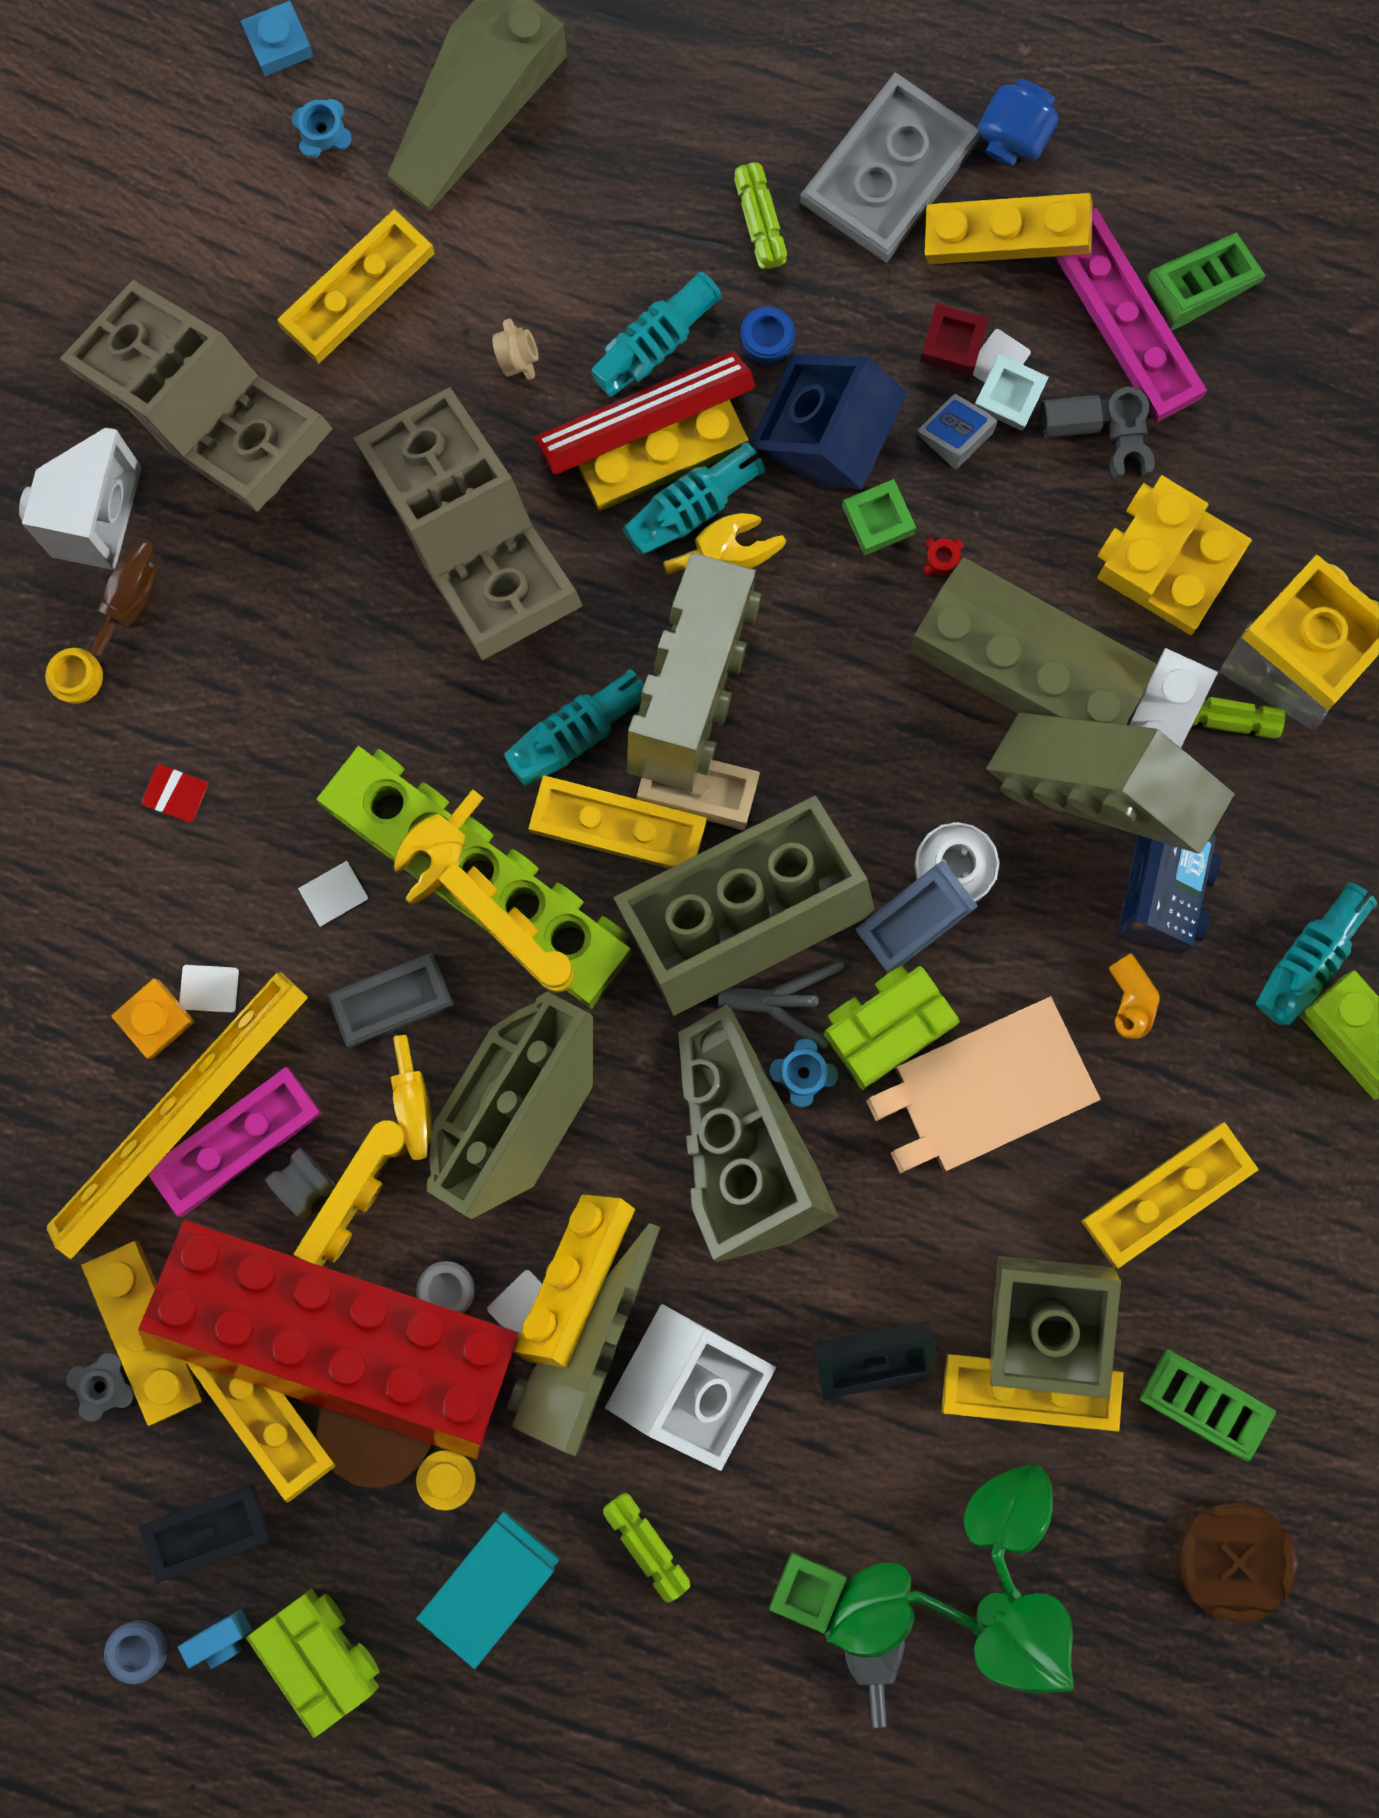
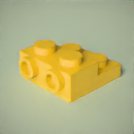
[1097,475,1252,636]
[1241,554,1379,711]

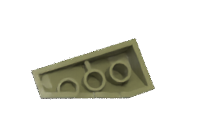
[387,0,567,212]
[678,1005,839,1262]
[507,1223,661,1456]

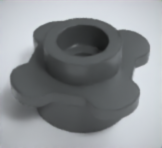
[66,1353,135,1422]

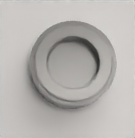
[416,1261,476,1314]

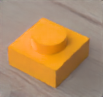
[111,978,195,1060]

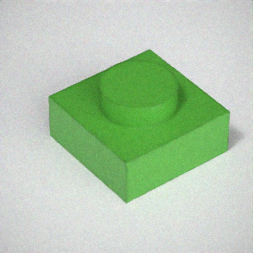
[842,479,916,556]
[769,1551,847,1634]

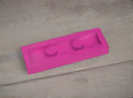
[148,1067,323,1217]

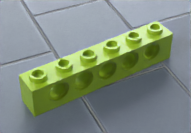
[317,746,632,1009]

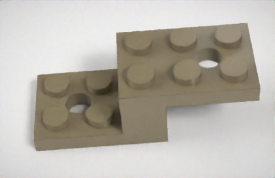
[60,280,333,512]
[353,387,582,660]

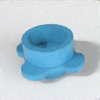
[291,99,352,158]
[769,1039,838,1107]

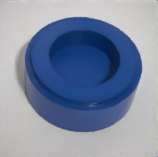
[740,306,795,365]

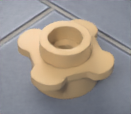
[492,318,538,380]

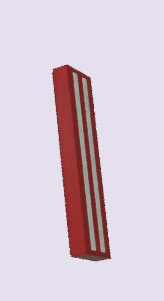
[534,351,756,474]

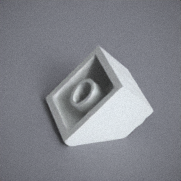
[19,428,142,570]
[605,1304,776,1471]

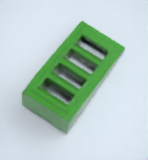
[1143,232,1266,331]
[1138,1349,1276,1462]

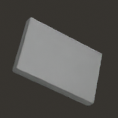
[800,72,981,263]

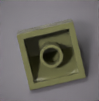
[990,1256,1121,1398]

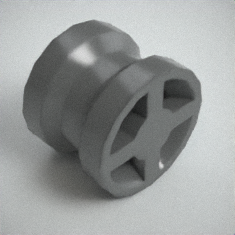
[265,1147,336,1221]

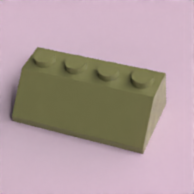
[908,557,1157,725]
[613,795,875,1016]

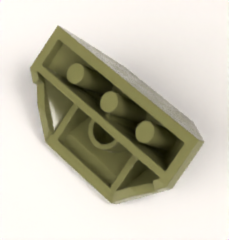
[427,991,593,1219]

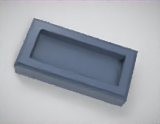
[855,861,978,973]

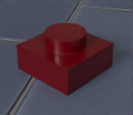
[920,303,989,376]

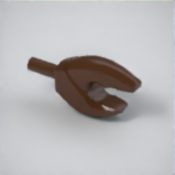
[88,539,156,657]

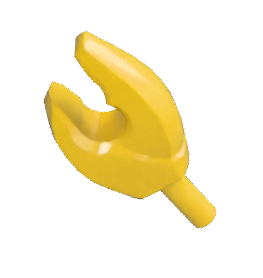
[663,513,786,575]
[393,790,484,904]
[391,1035,432,1161]

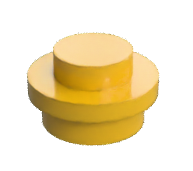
[45,648,103,704]
[416,1450,475,1510]

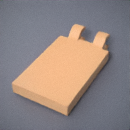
[866,996,1101,1173]

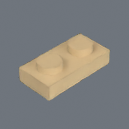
[637,760,760,831]

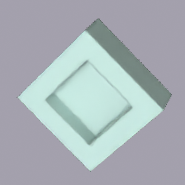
[975,354,1049,431]

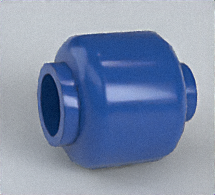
[978,79,1059,167]

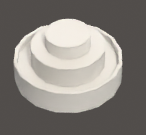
[914,822,1000,902]

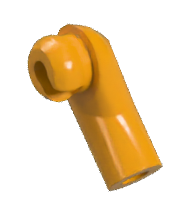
[1108,953,1160,1039]

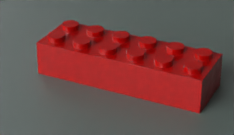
[138,1220,519,1460]

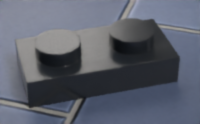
[814,1320,938,1400]
[138,1483,273,1583]

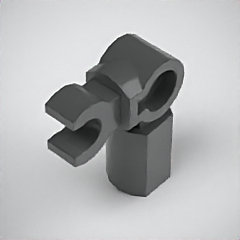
[1040,386,1155,480]

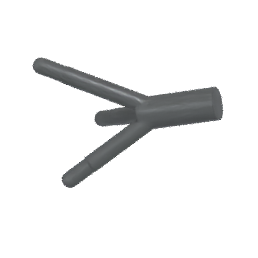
[718,961,844,1051]

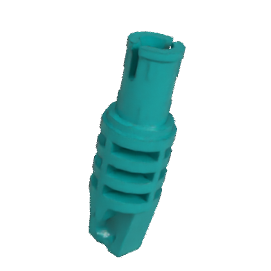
[592,271,722,397]
[622,443,765,556]
[504,669,644,786]
[1256,883,1377,1025]

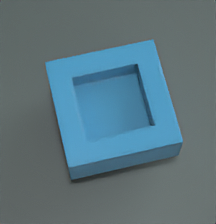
[241,0,314,77]
[178,1609,252,1669]

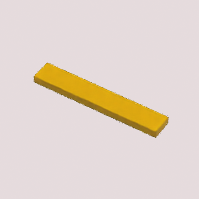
[47,972,308,1259]

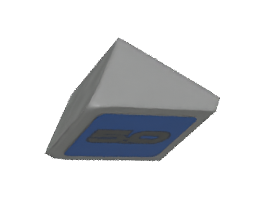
[916,394,997,470]

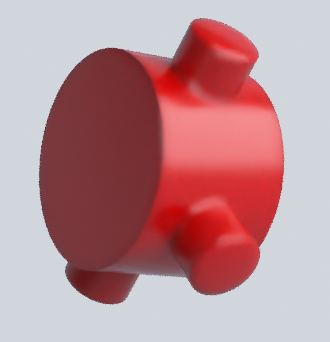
[922,537,964,577]

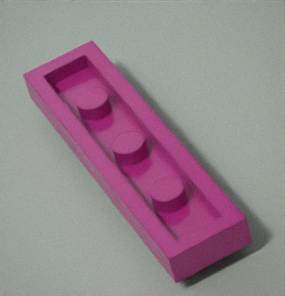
[1055,208,1207,423]

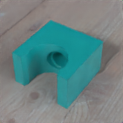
[416,1510,560,1669]

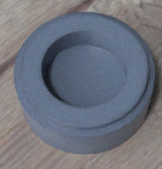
[104,1620,168,1684]

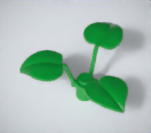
[825,1464,1073,1693]

